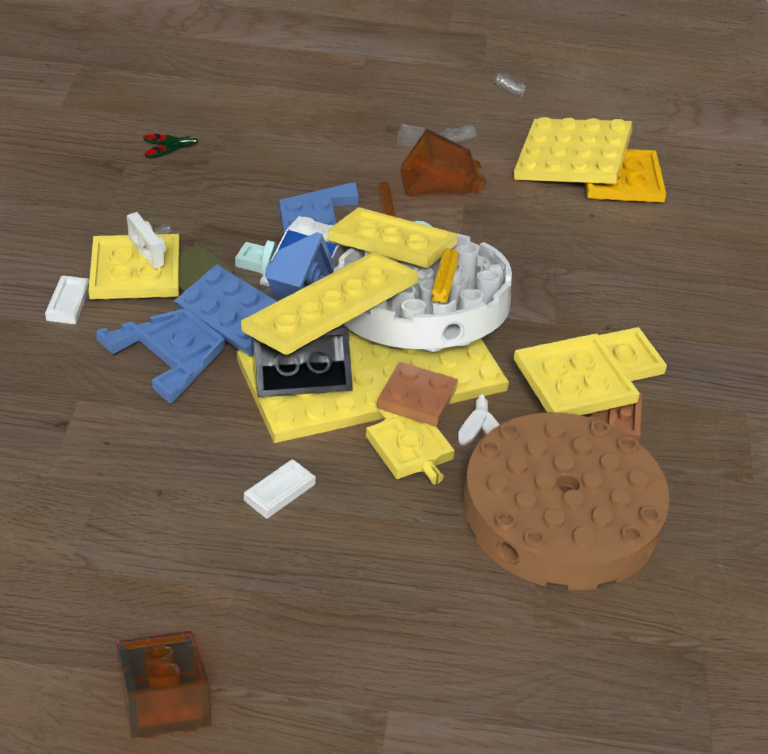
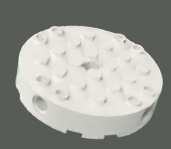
[334,233,512,352]

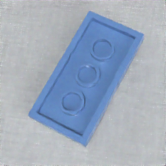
[174,264,277,357]

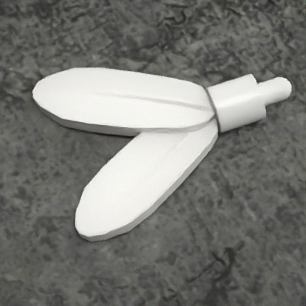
[458,394,499,445]

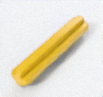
[431,248,459,303]

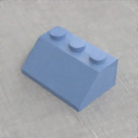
[265,232,335,301]

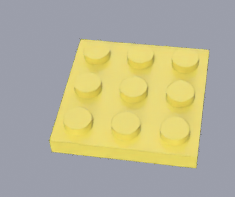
[88,234,180,300]
[514,333,640,415]

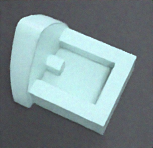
[235,240,278,274]

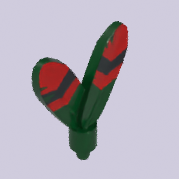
[143,134,198,158]

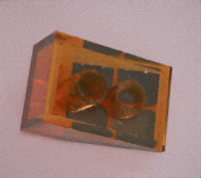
[116,631,211,739]

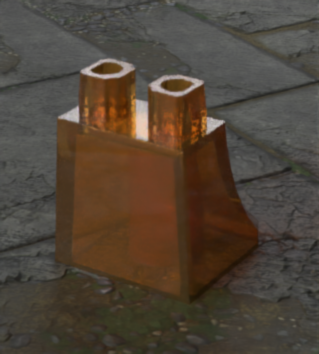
[400,129,486,196]

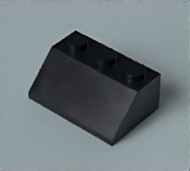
[251,327,353,397]

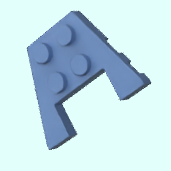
[279,183,359,249]
[96,308,225,403]

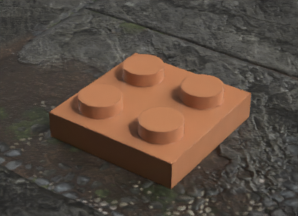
[377,361,458,427]

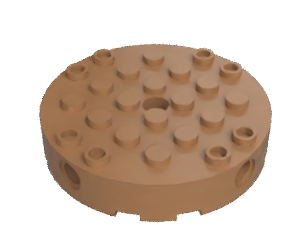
[463,412,670,590]

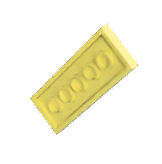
[241,252,418,355]

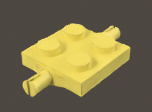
[366,409,455,485]

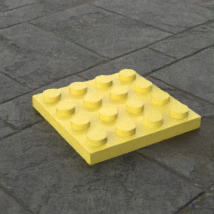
[514,117,632,184]

